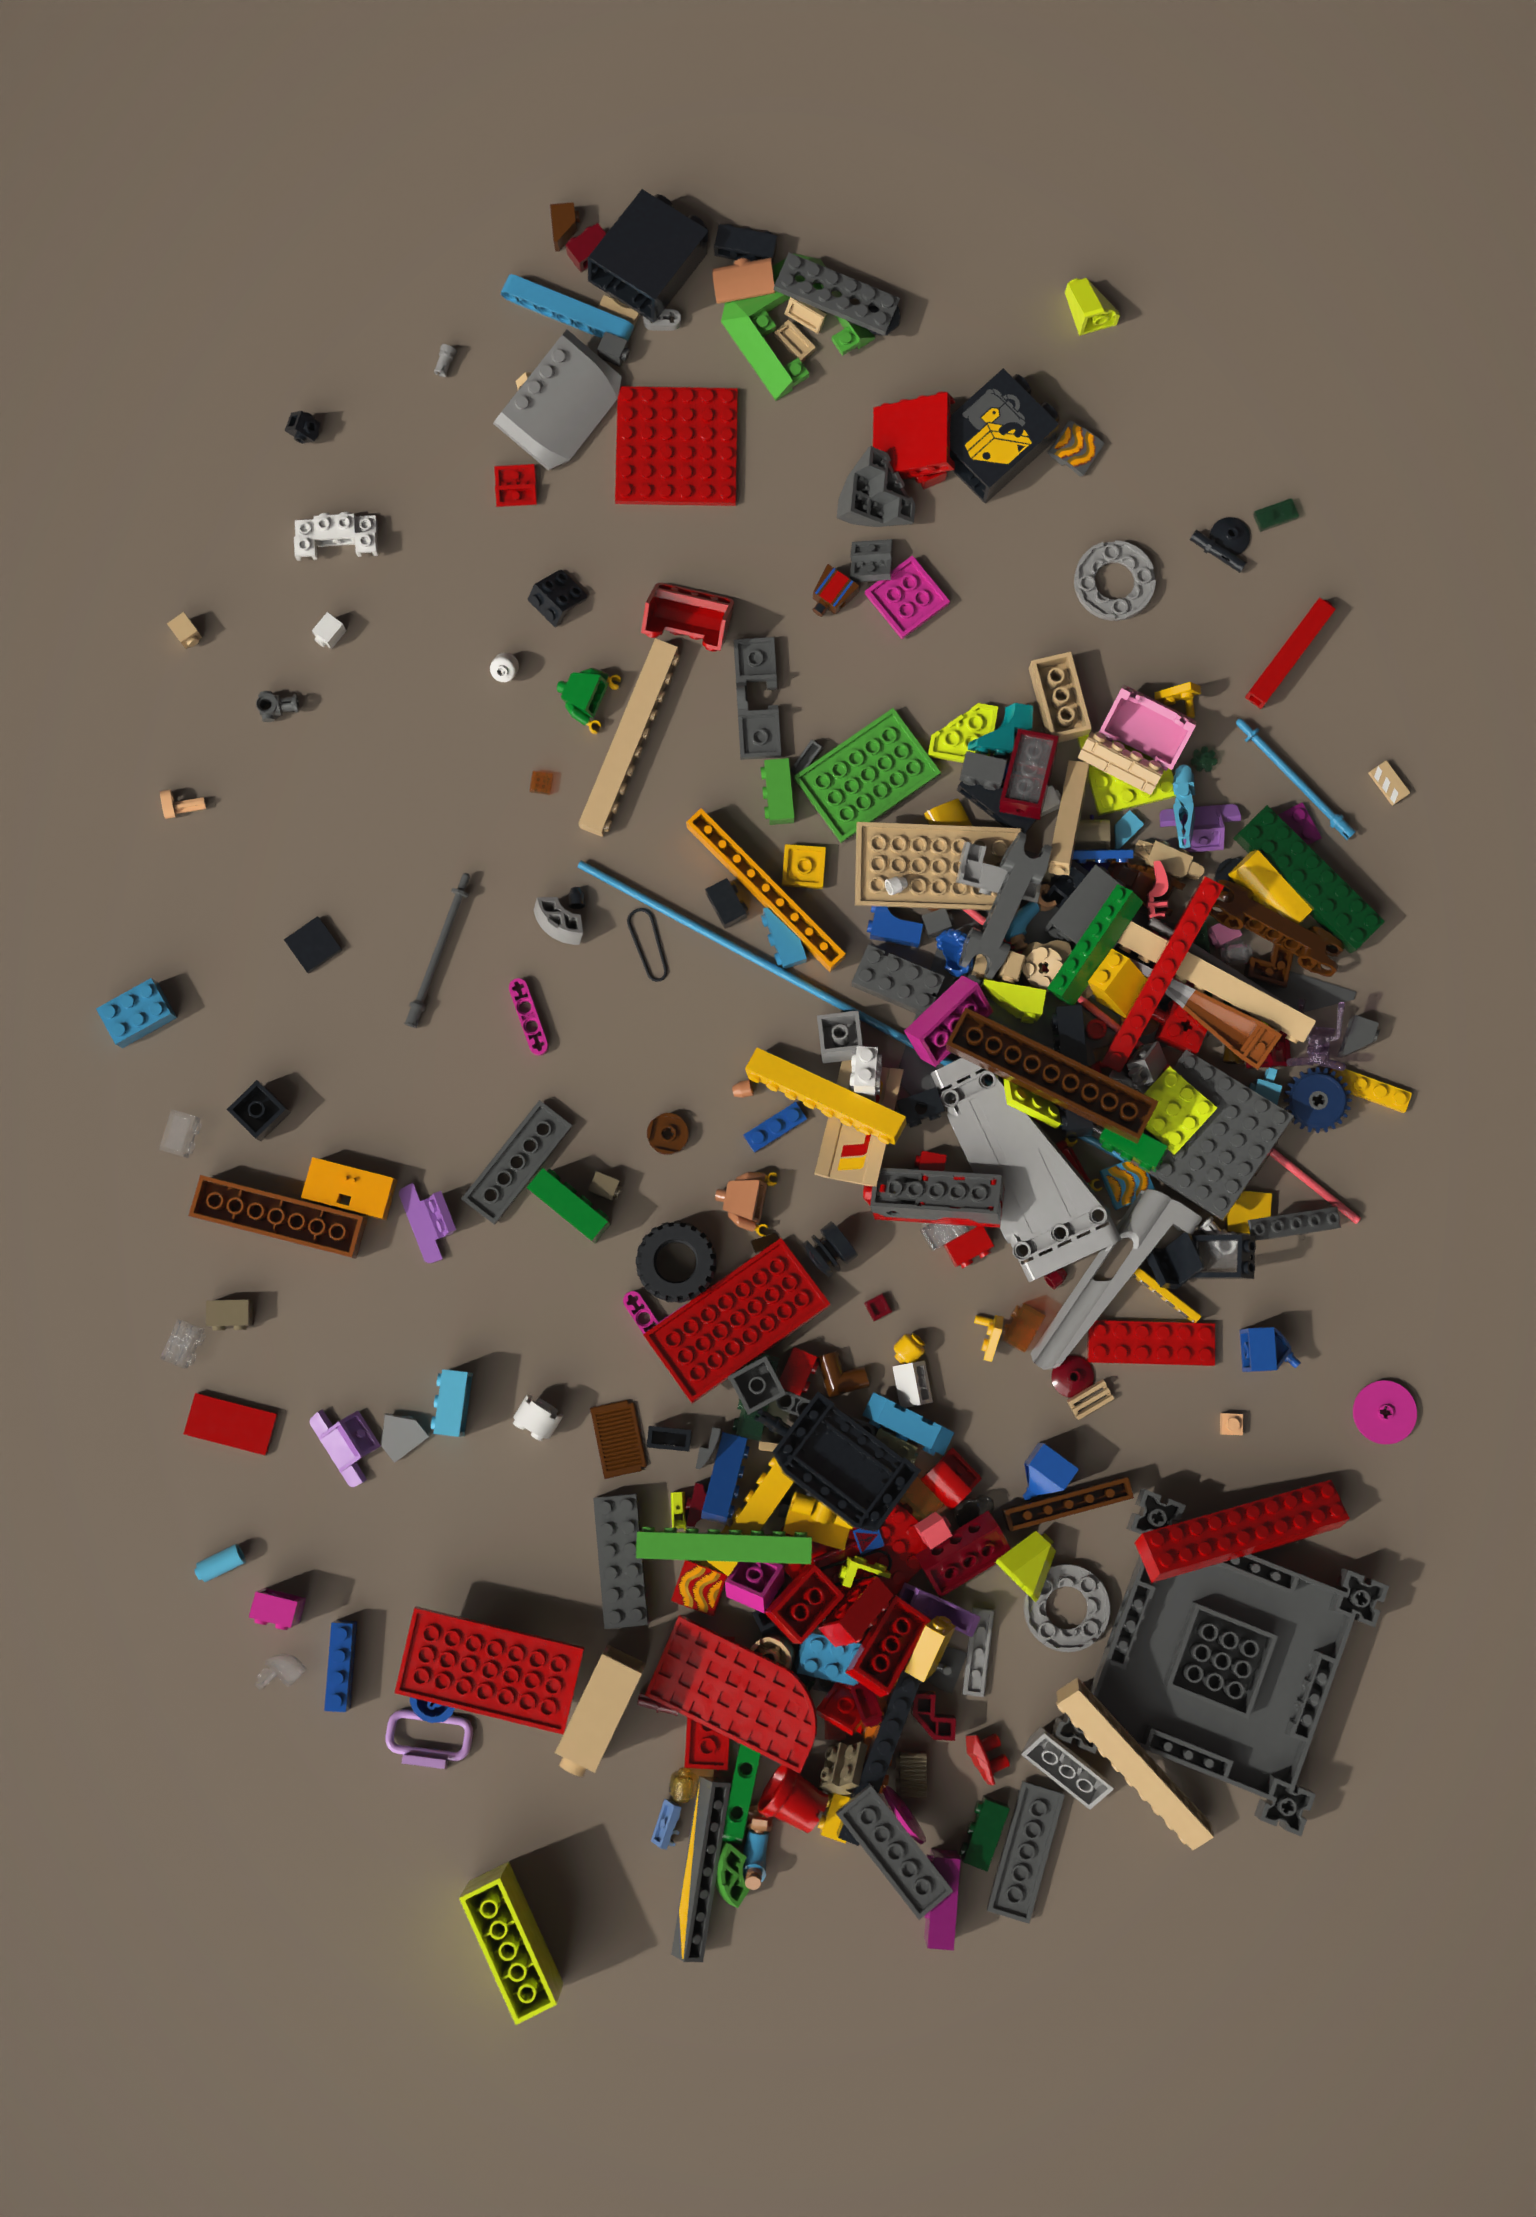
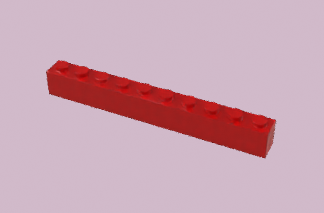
[1101,876,1224,1073]

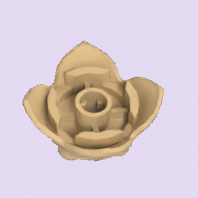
[1022,940,1072,991]

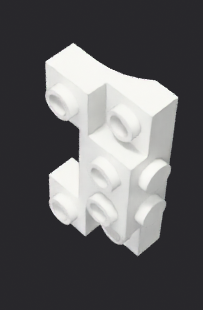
[294,512,378,561]

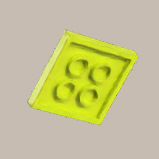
[1144,1066,1217,1155]

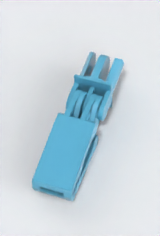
[1173,765,1195,849]

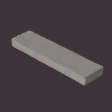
[962,1607,994,1697]

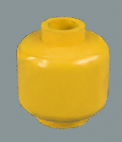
[894,1333,925,1364]

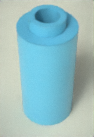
[194,1544,246,1582]

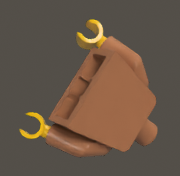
[715,1172,778,1237]

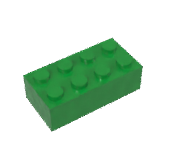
[526,1168,611,1244]

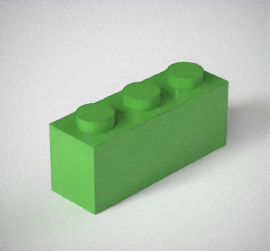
[761,758,794,825]

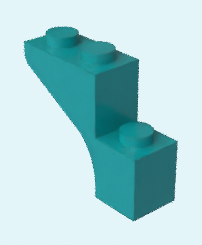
[968,703,1033,757]

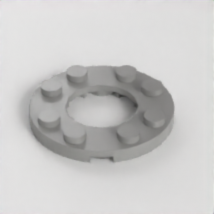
[1074,540,1156,621]
[1023,1564,1110,1652]

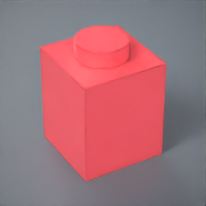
[914,1511,952,1549]

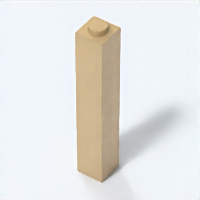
[1049,760,1089,875]

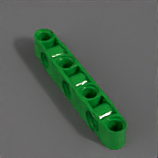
[722,1744,760,1845]

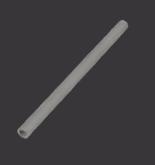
[1147,917,1290,1006]

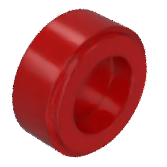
[1085,1019,1107,1040]

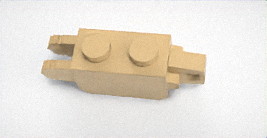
[1133,840,1205,881]

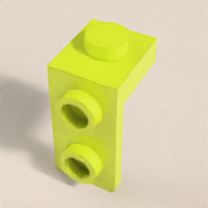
[838,1555,891,1588]

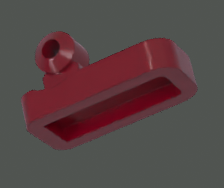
[851,1683,884,1728]

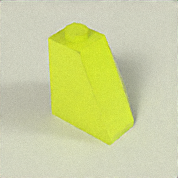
[1065,278,1120,336]
[995,1531,1056,1602]

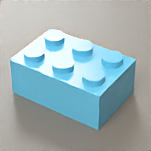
[431,1369,473,1437]

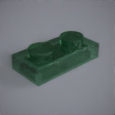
[1253,498,1299,532]

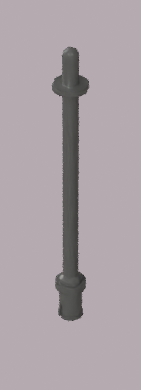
[404,873,470,1028]

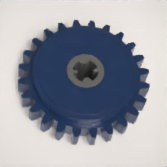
[1283,1067,1352,1133]

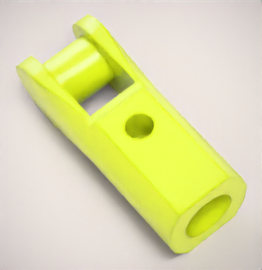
[670,1492,687,1531]

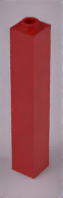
[1245,597,1336,709]

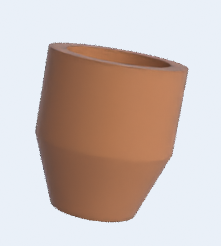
[732,1079,754,1098]

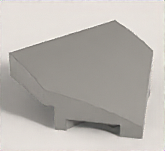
[381,1413,429,1463]

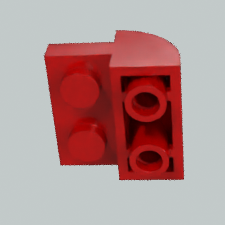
[920,1447,982,1510]

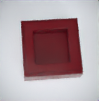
[864,1293,892,1322]

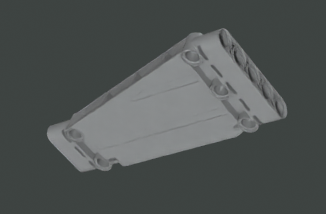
[931,1058,1122,1282]

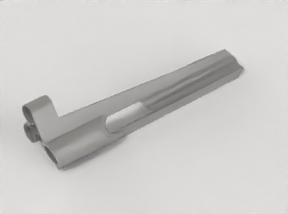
[1030,1189,1202,1370]

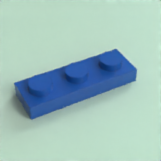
[1073,849,1133,863]
[743,1102,807,1153]

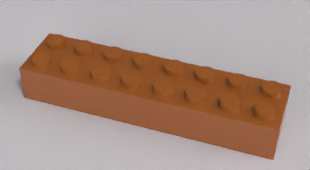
[188,1175,368,1259]

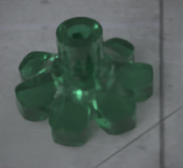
[1191,746,1217,773]

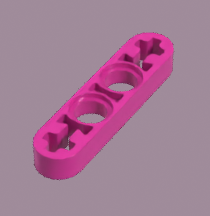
[509,978,549,1056]

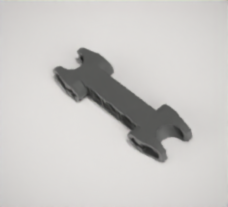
[959,832,1052,980]

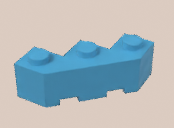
[862,1392,954,1456]

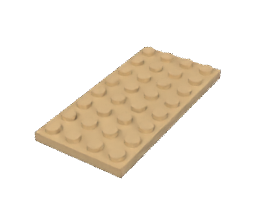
[855,822,1021,912]

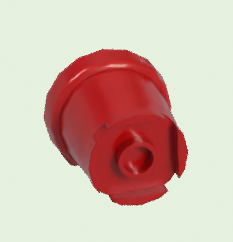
[758,1764,829,1833]

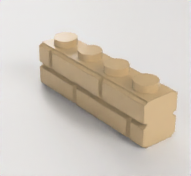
[1078,732,1164,795]

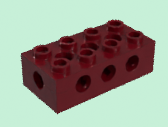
[915,1511,1011,1598]

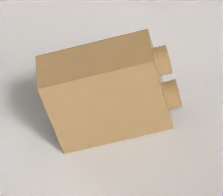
[555,1645,647,1777]

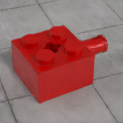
[1150,1000,1207,1054]

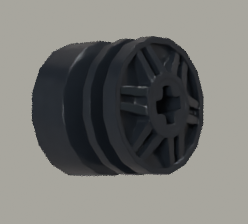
[803,1221,858,1278]

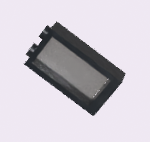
[1191,1234,1256,1279]

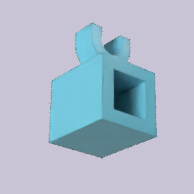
[1248,1067,1282,1105]

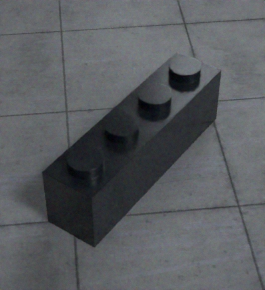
[957,781,1037,834]

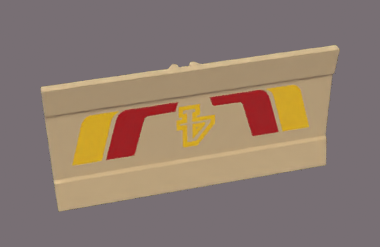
[815,1060,904,1187]

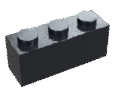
[714,224,777,264]

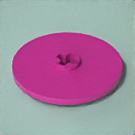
[1353,1380,1417,1444]
[883,1786,926,1845]

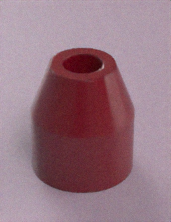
[1044,1268,1067,1290]

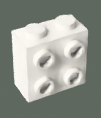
[850,1046,882,1102]

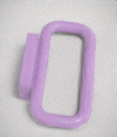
[385,1709,473,1769]

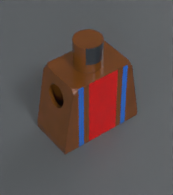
[812,564,859,617]

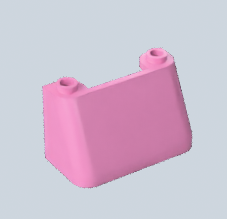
[1099,685,1196,771]

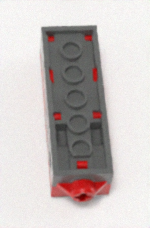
[863,1168,1005,1228]

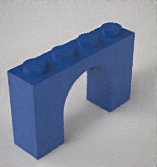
[867,906,923,948]

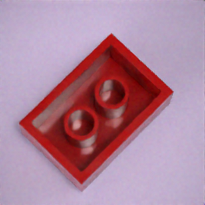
[764,1565,845,1644]
[818,1576,894,1647]

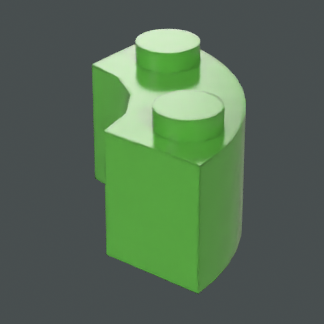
[715,1841,750,1908]

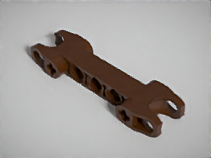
[1209,880,1344,977]

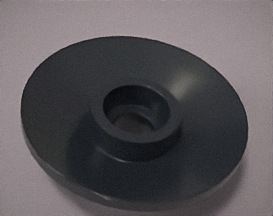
[1210,517,1250,556]

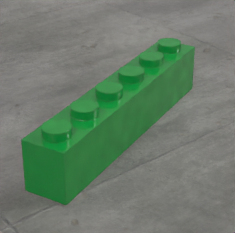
[1047,884,1143,1005]

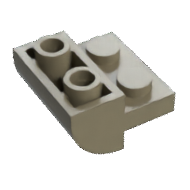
[1072,819,1110,862]
[819,1742,868,1795]

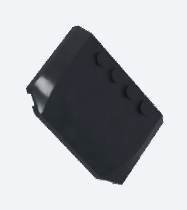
[772,1391,921,1532]

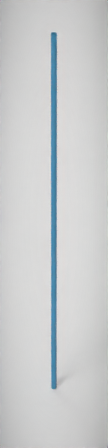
[577,860,1124,1162]

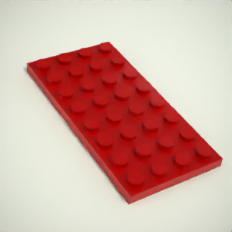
[643,1238,831,1404]
[394,1606,585,1735]

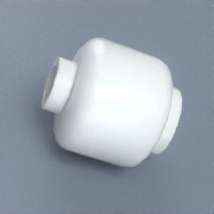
[490,653,519,682]

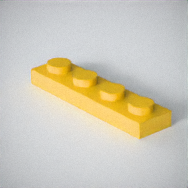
[1329,1064,1412,1113]

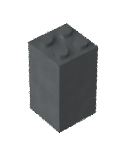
[1044,865,1126,950]

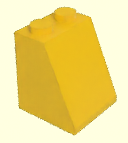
[1088,949,1147,1018]

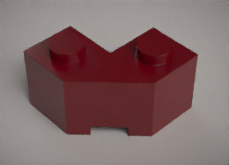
[911,1690,956,1741]

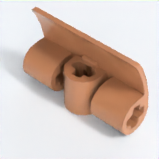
[712,258,775,304]

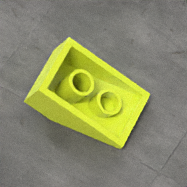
[980,979,1046,1023]

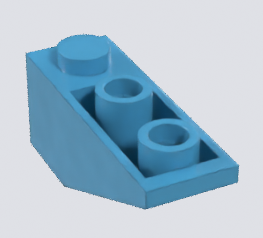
[761,907,807,970]

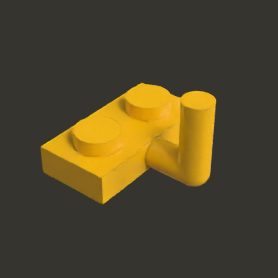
[1154,682,1201,718]
[974,1315,1004,1362]

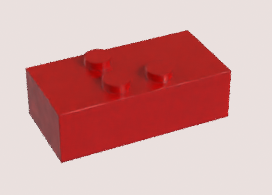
[845,1595,931,1697]

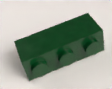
[959,1796,1010,1872]

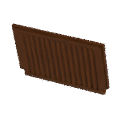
[590,1400,647,1479]

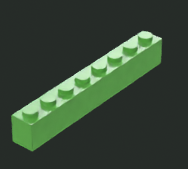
[636,1527,812,1564]

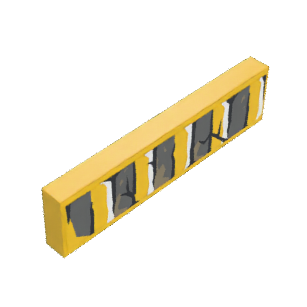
[1132,1267,1201,1323]

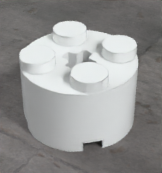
[513,1394,563,1441]

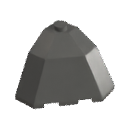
[837,446,916,527]

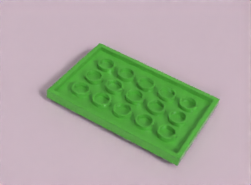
[793,708,941,843]

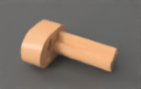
[160,789,206,819]

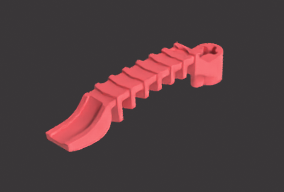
[1146,861,1196,990]

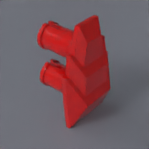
[966,1733,1010,1785]

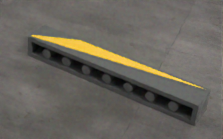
[671,1776,731,1962]

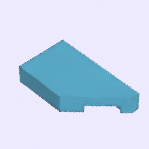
[1114,810,1144,849]

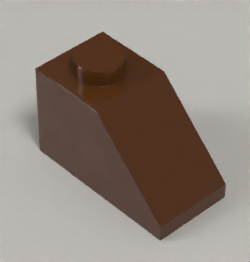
[550,202,580,252]

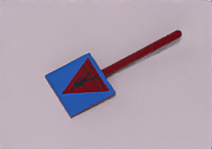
[813,1528,885,1562]

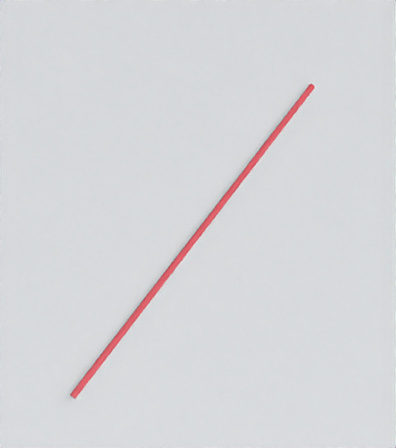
[963,910,1361,1224]

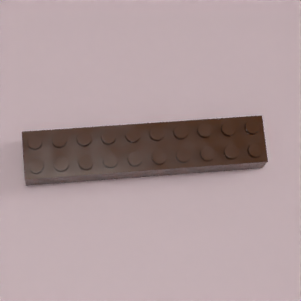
[946,1007,1158,1144]

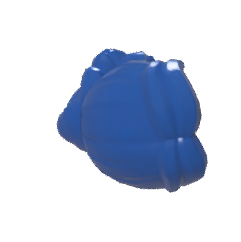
[936,928,974,977]

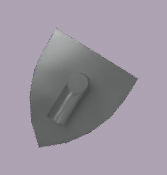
[927,1647,967,1694]

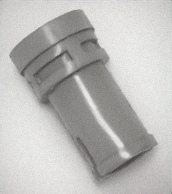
[434,344,457,377]

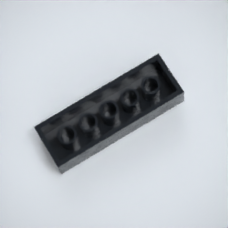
[1051,1005,1093,1138]

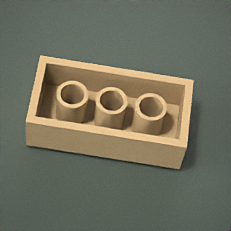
[1028,652,1092,743]

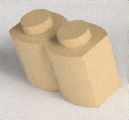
[995,951,1026,984]

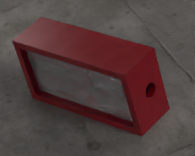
[1000,729,1059,820]

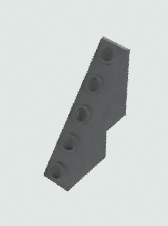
[1248,1207,1341,1241]

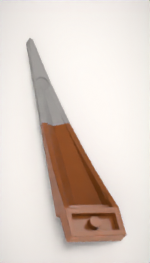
[1129,958,1282,1070]

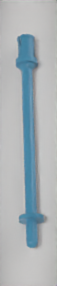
[1236,719,1356,841]

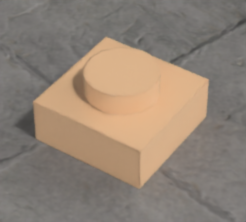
[1220,1413,1243,1435]

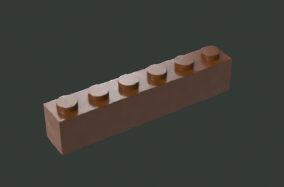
[1002,1476,1134,1532]

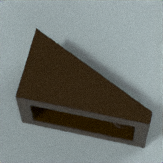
[751,1233,778,1254]

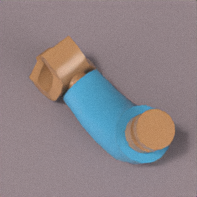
[1004,884,1057,952]
[743,1803,773,1890]

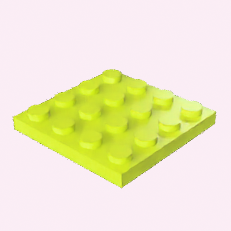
[1077,735,1176,816]

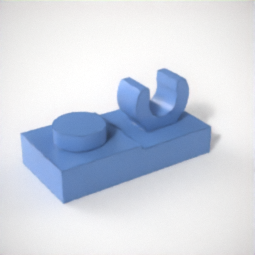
[651,1799,682,1850]

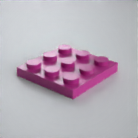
[864,555,950,640]

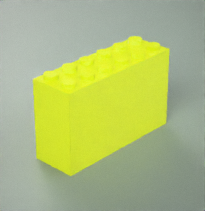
[459,1861,564,2025]

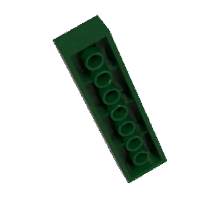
[1233,805,1385,954]

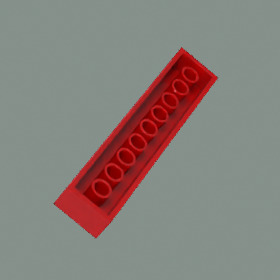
[1134,1480,1350,1583]

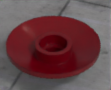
[1051,1356,1094,1398]

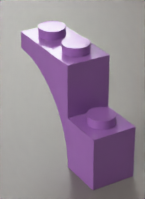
[898,1582,981,1637]

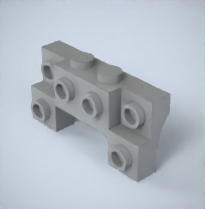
[956,842,1041,903]

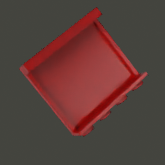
[873,392,955,480]

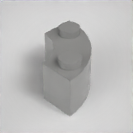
[534,897,583,945]

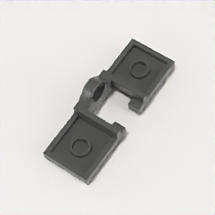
[734,637,781,760]

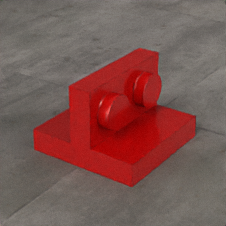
[816,1682,866,1736]

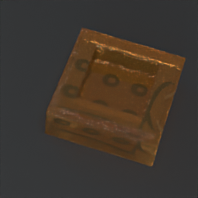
[529,771,553,795]

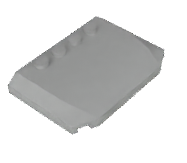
[493,329,622,471]

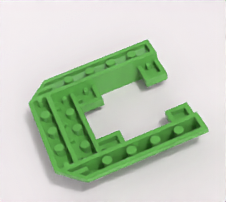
[721,254,875,401]

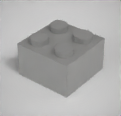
[817,1011,863,1063]

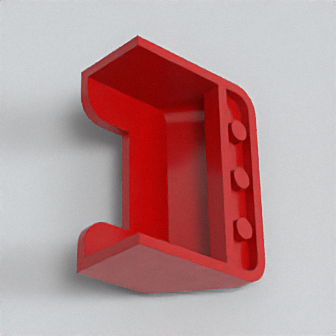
[641,583,734,652]

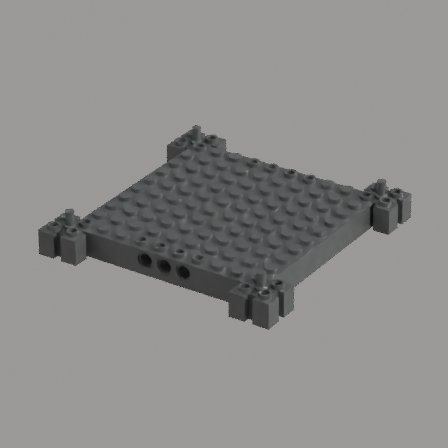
[1051,1488,1389,1836]

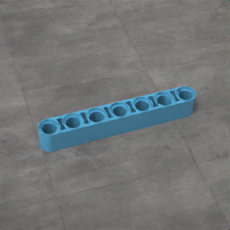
[501,274,634,342]

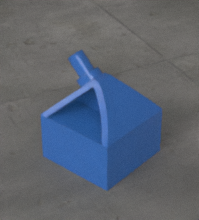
[1239,1327,1301,1372]
[1023,1443,1079,1501]

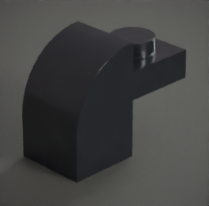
[1044,860,1089,909]

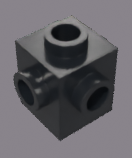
[284,411,321,444]

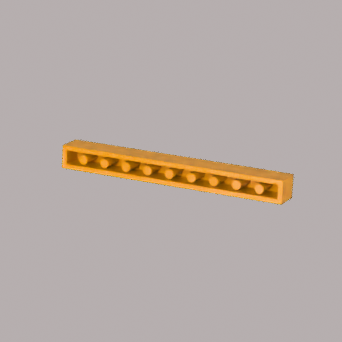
[686,808,846,972]

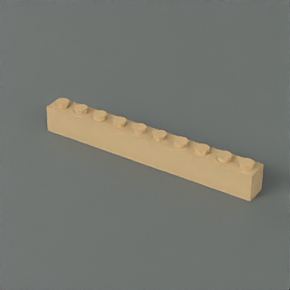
[579,638,680,837]
[1117,921,1316,1044]
[1056,1677,1214,1850]

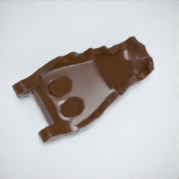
[1107,859,1186,916]

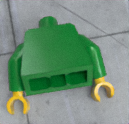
[557,668,621,734]

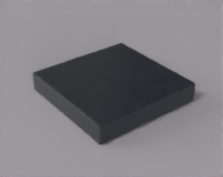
[284,916,342,974]

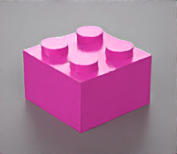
[725,1562,785,1613]
[249,1588,306,1630]

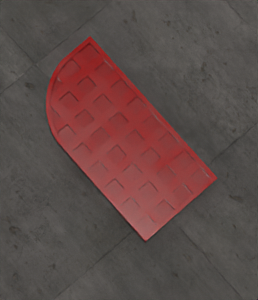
[645,1615,817,1773]

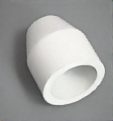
[885,876,908,895]

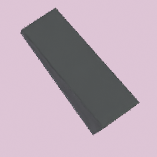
[790,739,824,775]

